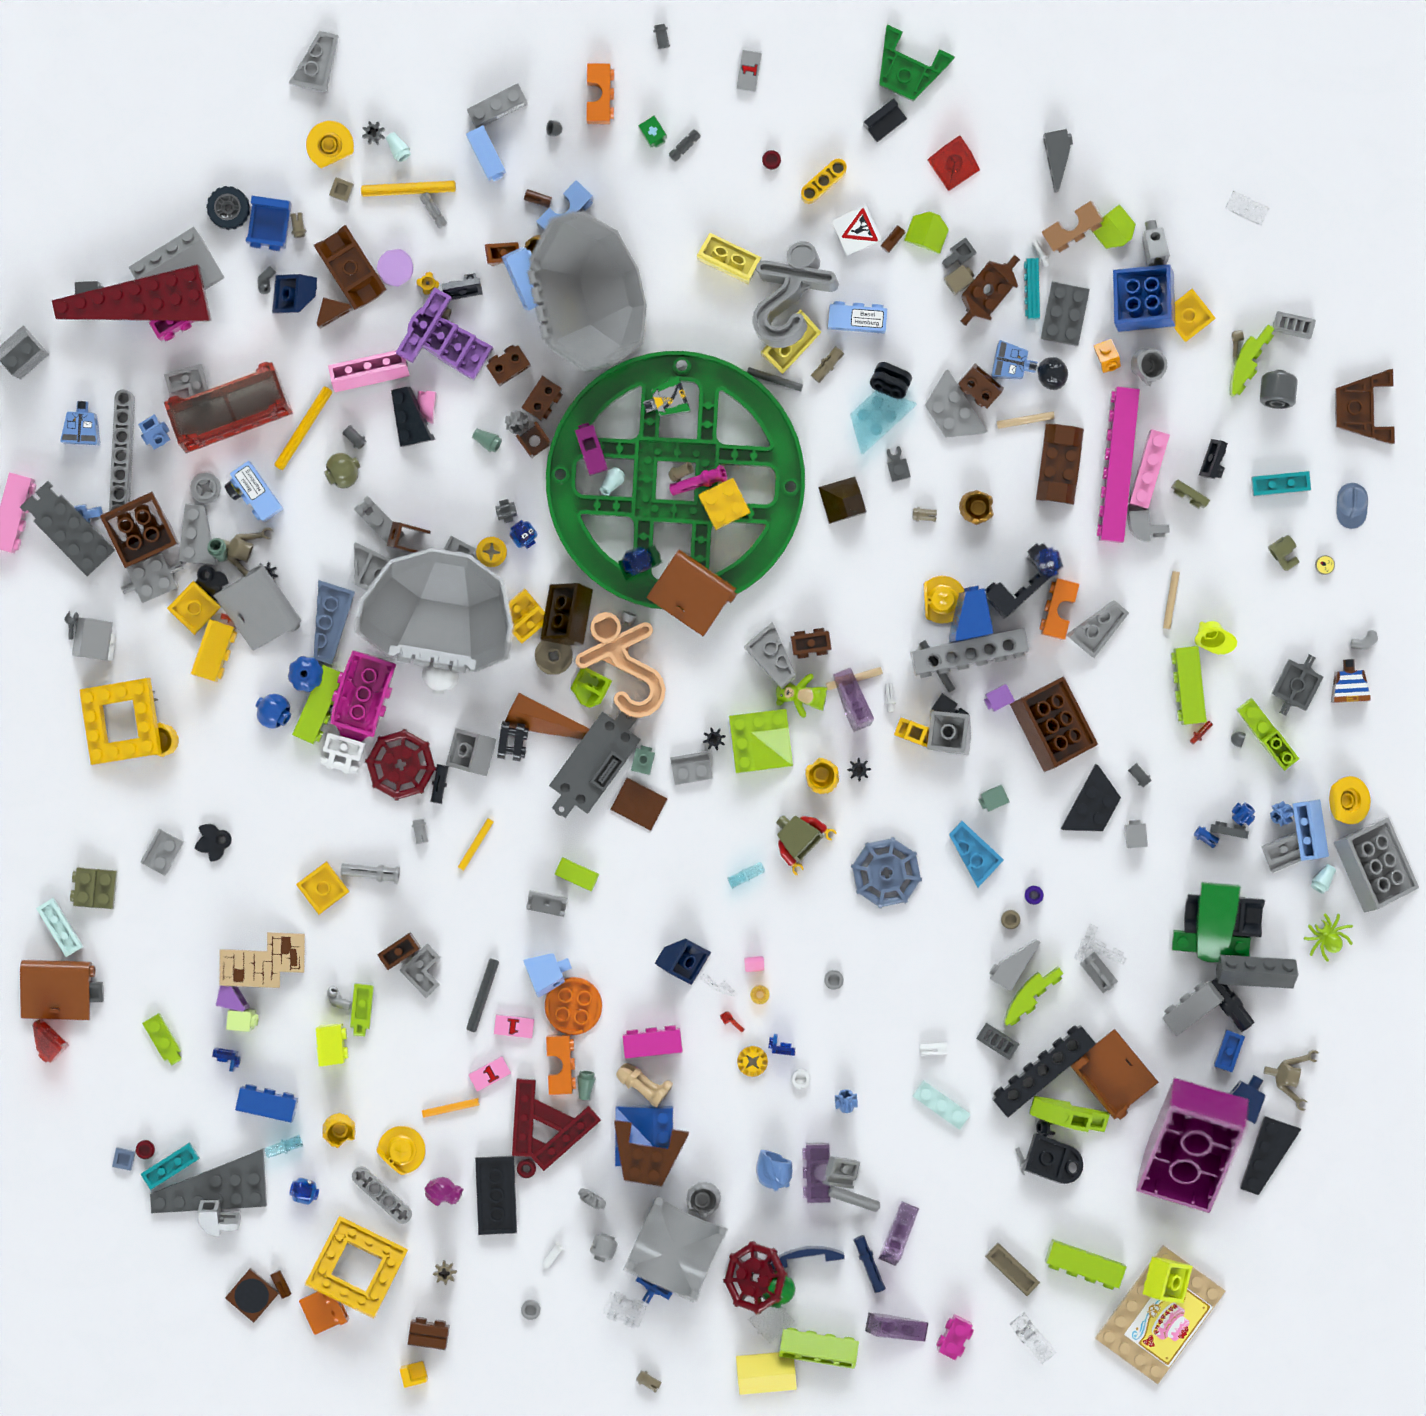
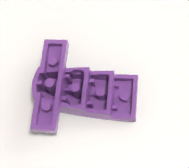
[396,288,493,380]

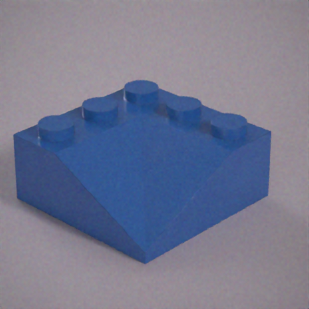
[1113,264,1175,332]
[615,1106,673,1166]

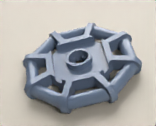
[851,837,922,909]

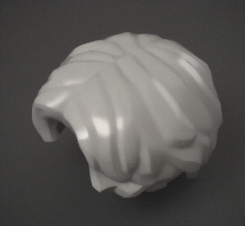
[686,1182,721,1217]

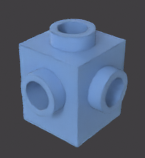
[138,414,170,450]

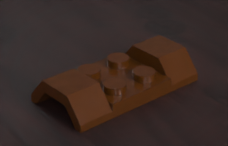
[313,225,387,310]
[1036,424,1084,505]

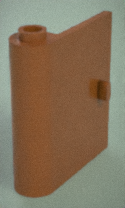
[647,549,737,637]
[20,960,96,1020]
[1070,1029,1159,1120]

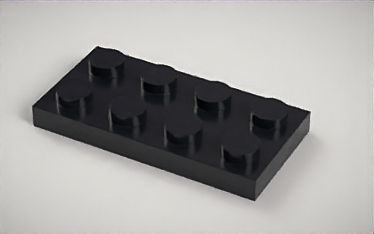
[475,1156,517,1235]

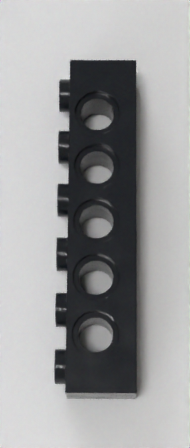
[992,1025,1096,1118]

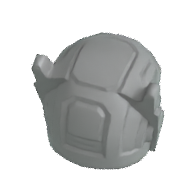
[1131,348,1167,386]

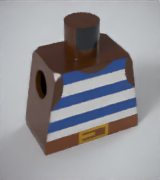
[1331,659,1371,703]

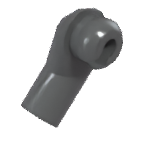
[257,266,276,294]

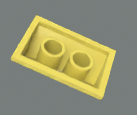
[697,233,761,284]
[761,309,821,374]
[736,1352,797,1395]

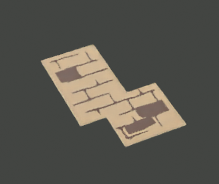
[219,932,305,988]

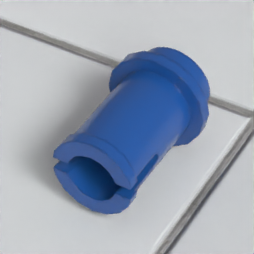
[1194,826,1219,848]

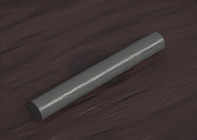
[747,367,803,392]
[919,640,955,692]

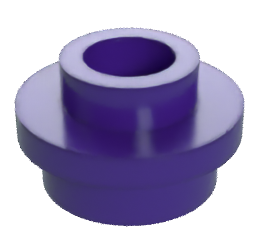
[1024,885,1044,905]

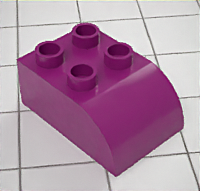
[1136,1077,1248,1213]

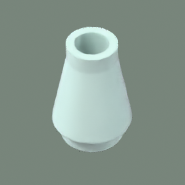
[386,132,411,162]
[600,467,625,496]
[1311,864,1336,894]

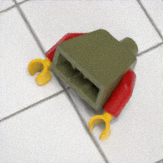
[776,815,837,875]

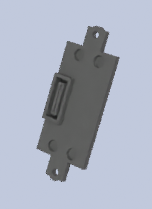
[549,711,641,818]

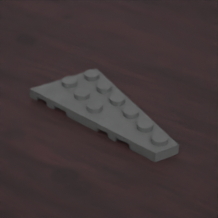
[150,1148,267,1213]

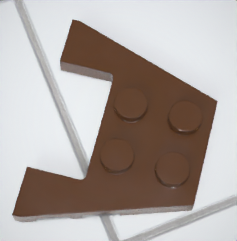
[1335,369,1395,444]
[614,1120,689,1187]

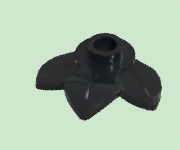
[195,565,229,601]
[194,824,232,862]

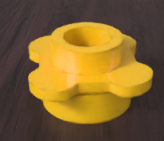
[416,272,439,295]

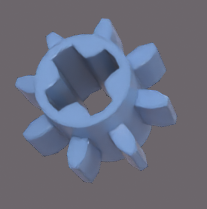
[1270,801,1294,826]
[835,1089,858,1113]

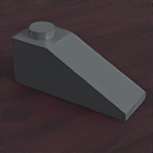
[1043,129,1073,193]

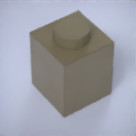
[943,265,975,296]

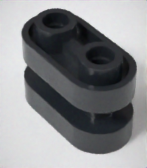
[870,362,912,399]
[497,721,529,762]

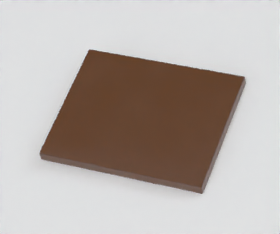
[610,777,668,831]

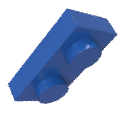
[1213,1030,1245,1072]

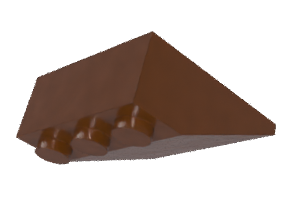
[100,491,179,568]

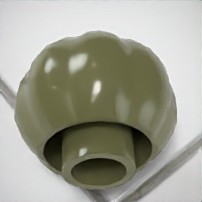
[324,453,361,488]

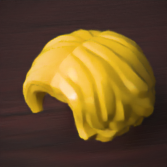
[157,722,179,757]
[805,758,839,794]
[322,1113,356,1148]

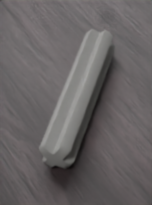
[828,1186,880,1212]

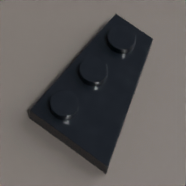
[391,387,435,447]

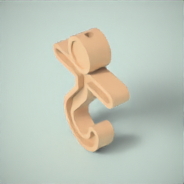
[575,612,666,718]

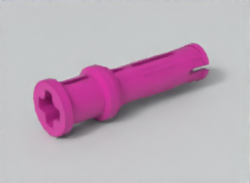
[669,465,727,496]

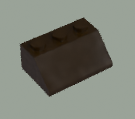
[540,583,593,645]

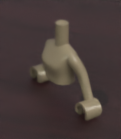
[218,527,274,577]
[1263,1050,1319,1111]

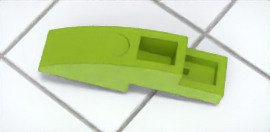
[1230,324,1274,397]
[1236,698,1299,771]
[1003,966,1064,1026]
[1029,1096,1110,1132]

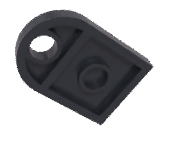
[1023,1133,1083,1184]

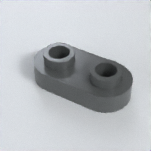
[1210,821,1249,839]

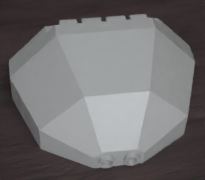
[527,212,647,371]
[355,548,513,673]

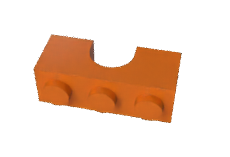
[587,63,615,124]
[1039,578,1080,640]
[546,1035,576,1095]

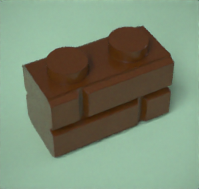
[377,932,421,970]
[407,1317,450,1350]

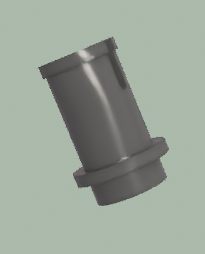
[653,24,670,49]
[342,425,367,449]
[1128,763,1152,787]

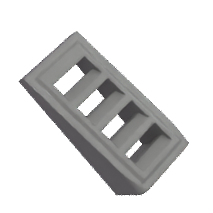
[1273,311,1316,339]

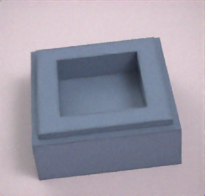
[112,1147,136,1171]

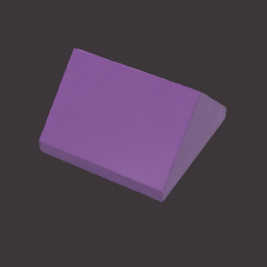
[215,986,250,1012]

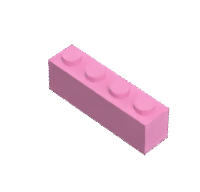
[328,350,410,392]
[1128,429,1170,510]
[0,473,36,553]

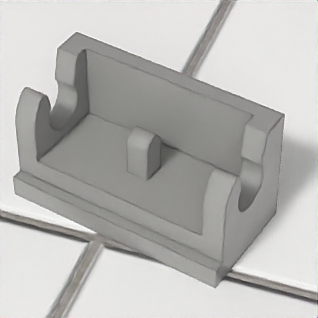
[526,890,568,917]

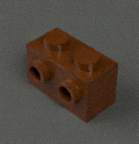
[486,345,531,387]
[958,363,1004,409]
[521,375,563,422]
[791,628,832,659]

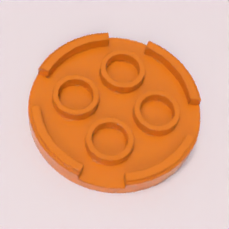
[545,977,602,1035]

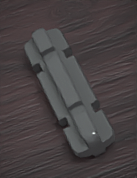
[669,129,701,162]

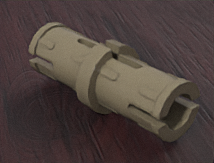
[810,346,844,383]

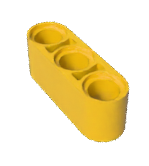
[801,158,847,204]

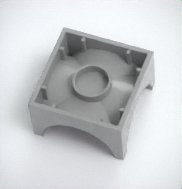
[623,1197,728,1302]

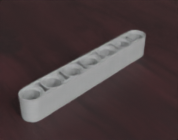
[109,389,135,511]

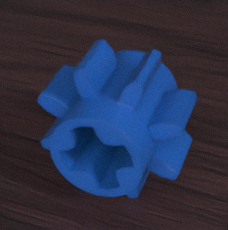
[1232,802,1255,826]

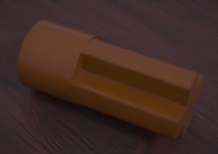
[524,189,553,208]
[880,225,906,253]
[270,1270,292,1299]

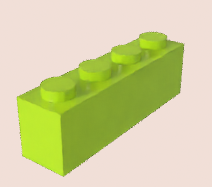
[1171,646,1207,725]
[292,665,340,744]
[1045,1239,1126,1290]
[778,1328,859,1369]

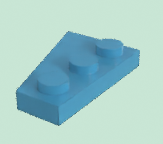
[949,821,1004,888]

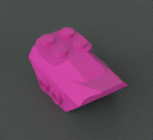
[330,651,396,742]

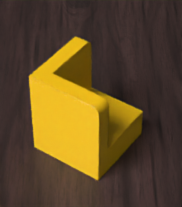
[399,1361,428,1388]

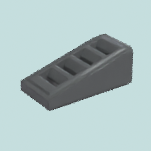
[976,1023,1019,1060]

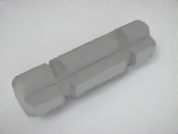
[420,193,447,228]

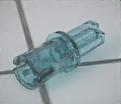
[727,862,765,889]
[264,1135,304,1158]

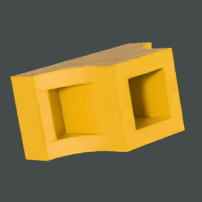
[894,717,929,748]

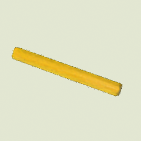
[361,181,456,197]
[274,386,332,470]

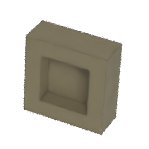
[329,177,354,203]

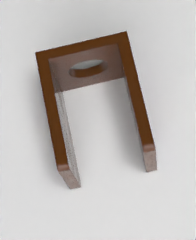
[516,421,551,459]
[387,521,431,553]

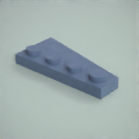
[313,580,355,665]

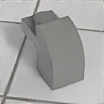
[1128,510,1170,542]
[198,1200,241,1237]

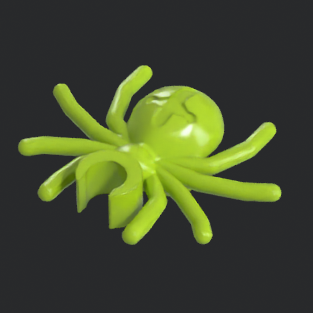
[1304,913,1353,962]

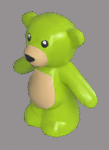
[776,673,828,718]

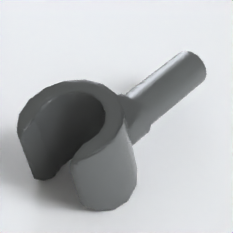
[64,611,79,639]

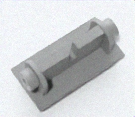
[1079,951,1118,993]

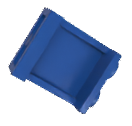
[245,196,292,251]

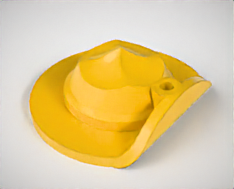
[306,121,354,168]
[923,576,964,624]
[1329,776,1371,824]
[377,1126,426,1175]

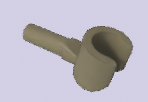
[1231,330,1244,358]

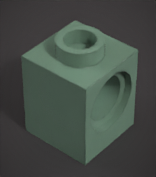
[978,784,1010,812]

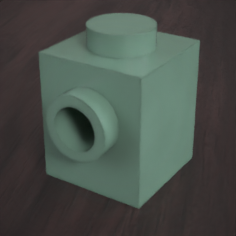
[631,745,655,775]

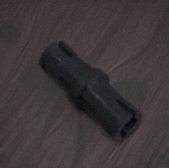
[430,764,449,804]

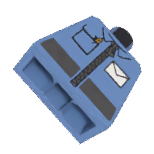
[991,340,1038,379]
[60,401,100,445]

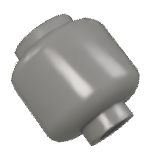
[590,1233,618,1262]

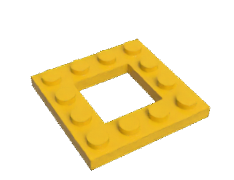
[79,678,162,765]
[305,1216,408,1319]

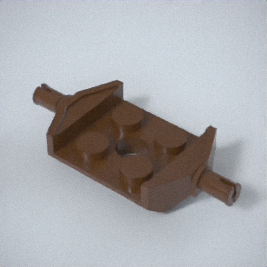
[960,255,1020,326]

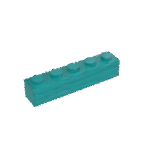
[1024,258,1040,320]

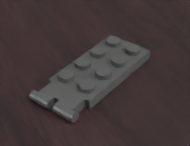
[20,481,115,576]

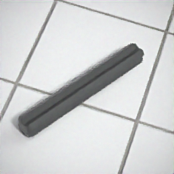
[466,958,499,1032]

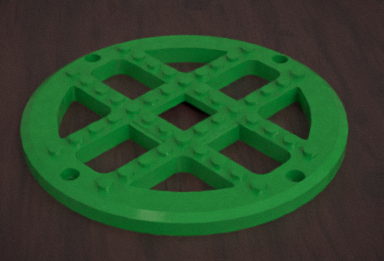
[546,351,805,610]

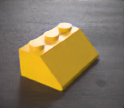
[190,619,237,682]

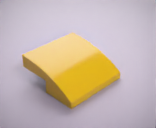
[508,588,545,644]

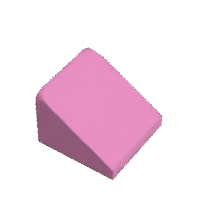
[744,956,764,972]

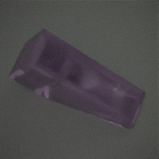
[833,667,874,732]
[878,1201,919,1266]
[865,1312,929,1342]

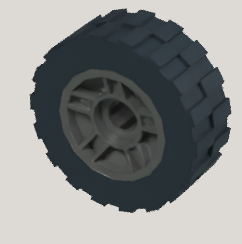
[206,186,250,230]

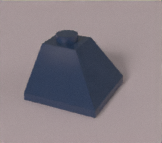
[272,274,317,314]
[654,938,711,985]

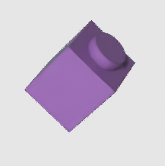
[984,684,1015,712]

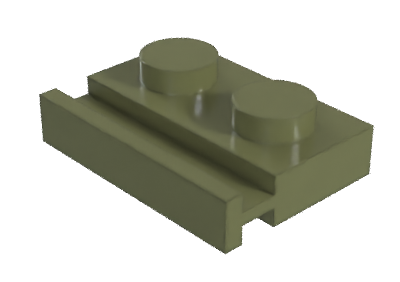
[1171,480,1210,509]

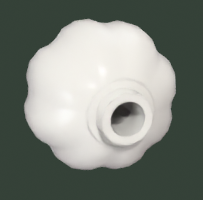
[422,662,459,694]

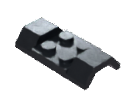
[1184,894,1265,937]

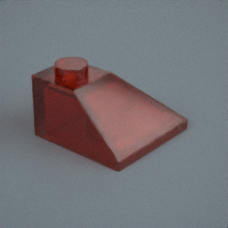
[927,135,980,192]
[32,1019,69,1063]

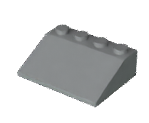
[129,227,225,290]
[1333,817,1419,913]

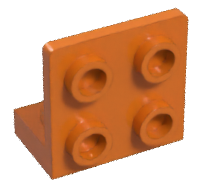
[299,1291,350,1335]

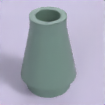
[472,428,502,453]
[207,538,228,562]
[577,1071,596,1100]

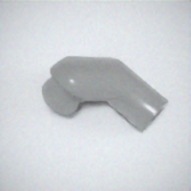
[1351,630,1378,650]
[327,986,351,1010]

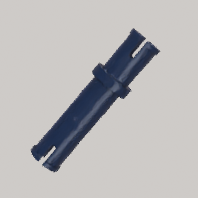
[853,1235,886,1293]

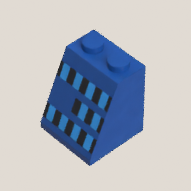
[949,586,994,642]

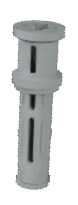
[341,863,400,884]

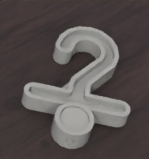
[752,241,839,348]

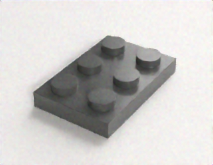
[1040,282,1090,346]

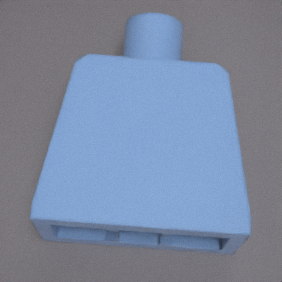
[523,953,572,998]

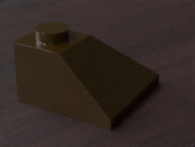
[818,477,867,524]

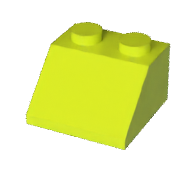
[316,1024,349,1067]
[1142,1257,1193,1303]

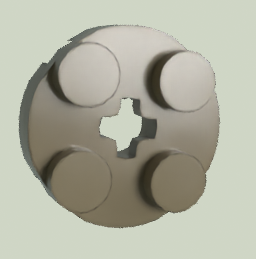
[535,641,573,675]

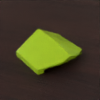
[1092,204,1136,249]
[904,211,949,254]
[570,668,612,708]

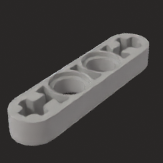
[352,1167,412,1224]

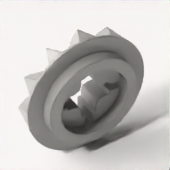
[190,473,221,504]
[578,1188,607,1209]

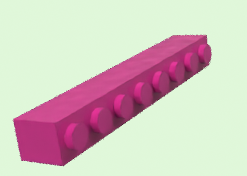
[1096,387,1140,543]

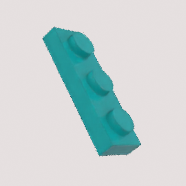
[1251,471,1311,496]
[141,1142,200,1190]

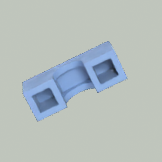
[536,180,593,230]

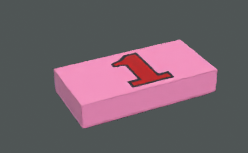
[494,1015,534,1038]
[468,1056,511,1092]

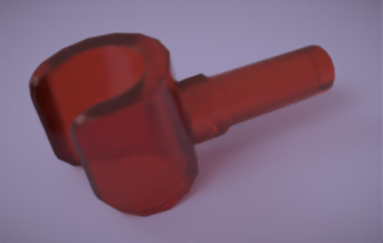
[720,1011,745,1032]

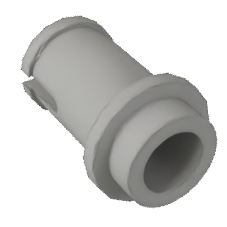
[411,819,428,844]

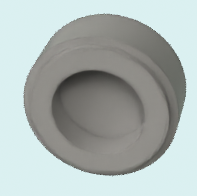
[824,970,844,990]
[521,1300,541,1320]

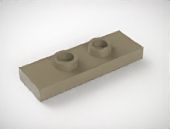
[985,1242,1040,1296]

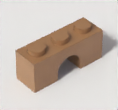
[1042,201,1104,253]

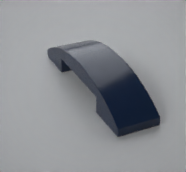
[771,1246,845,1269]

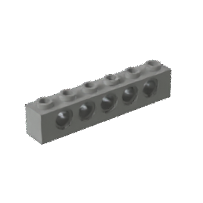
[910,628,1029,678]

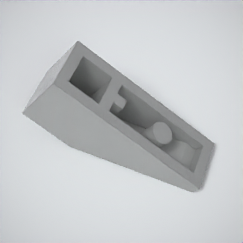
[989,939,1041,991]

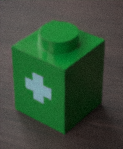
[638,115,667,148]

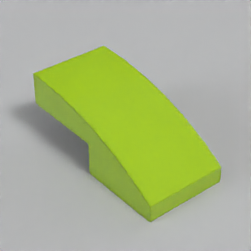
[554,857,600,891]

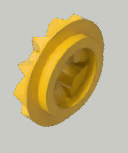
[476,537,507,567]
[737,1046,768,1077]

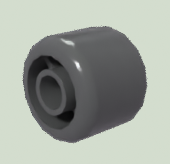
[1260,370,1298,409]

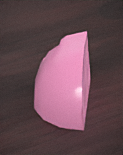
[417,391,437,424]

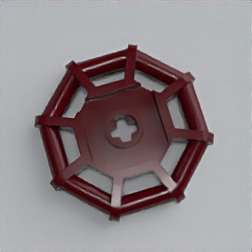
[365,729,437,801]
[723,1241,788,1314]

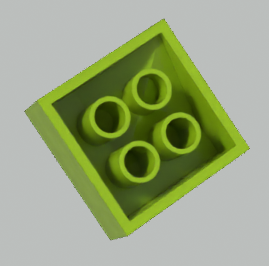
[729,709,793,773]

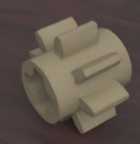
[433,1260,457,1285]

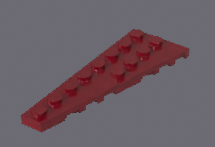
[51,265,212,322]

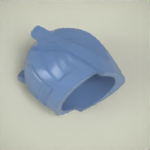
[756,1150,793,1191]

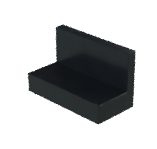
[863,98,907,142]

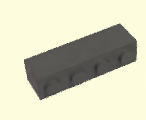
[1216,955,1298,989]

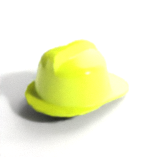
[1194,621,1237,655]

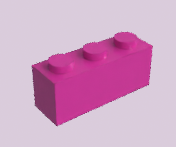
[623,1025,683,1059]

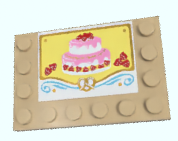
[1095,1245,1226,1384]

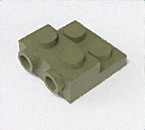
[70,867,117,909]

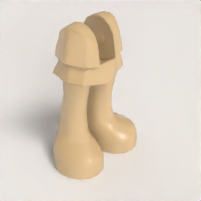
[616,1063,673,1108]

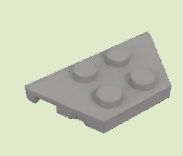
[925,369,987,437]
[354,542,392,590]

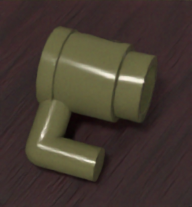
[1268,535,1300,571]

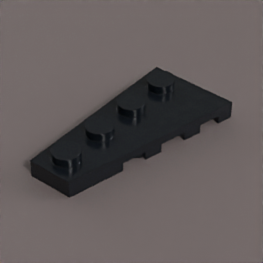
[1240,1116,1301,1195]

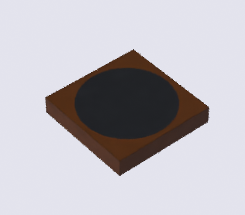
[225,1268,279,1323]

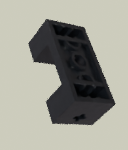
[985,543,1064,619]

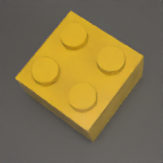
[698,478,750,530]

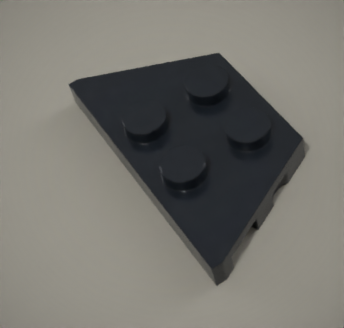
[1060,764,1121,831]

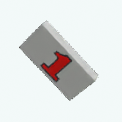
[737,50,762,92]

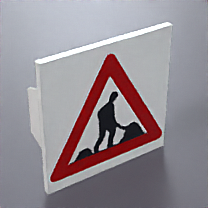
[831,206,882,256]

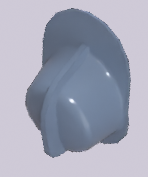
[1336,483,1368,529]

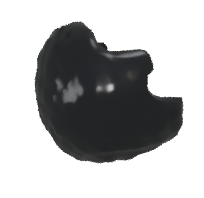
[1037,357,1068,390]

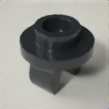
[1036,1119,1056,1137]

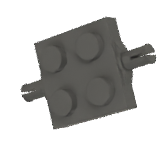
[1271,654,1324,716]

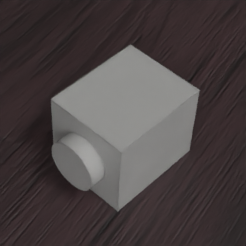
[1125,820,1148,848]

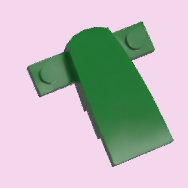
[1171,882,1251,963]

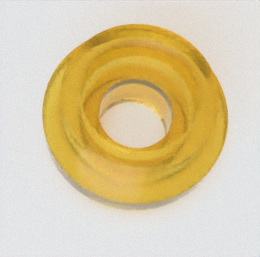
[750,985,770,1004]

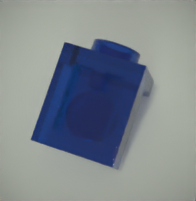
[768,1033,796,1056]
[212,1047,241,1072]

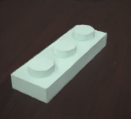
[36,898,83,957]
[913,1080,971,1130]

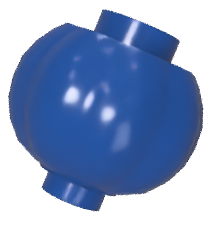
[288,656,323,692]
[255,694,291,729]

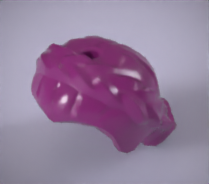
[424,1177,464,1206]

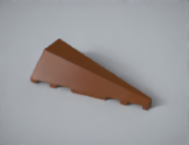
[505,693,589,739]

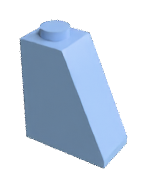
[466,125,506,181]

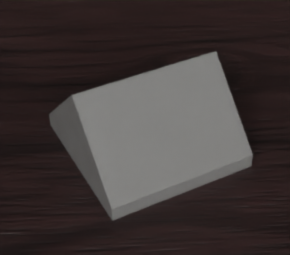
[72,617,113,660]

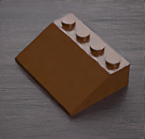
[1010,676,1098,772]

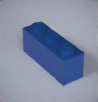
[235,1084,298,1123]

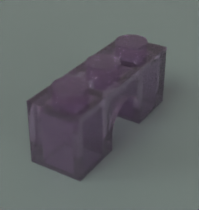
[802,1143,830,1203]

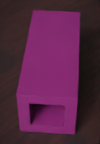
[575,423,608,476]

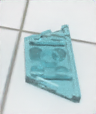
[850,391,917,455]

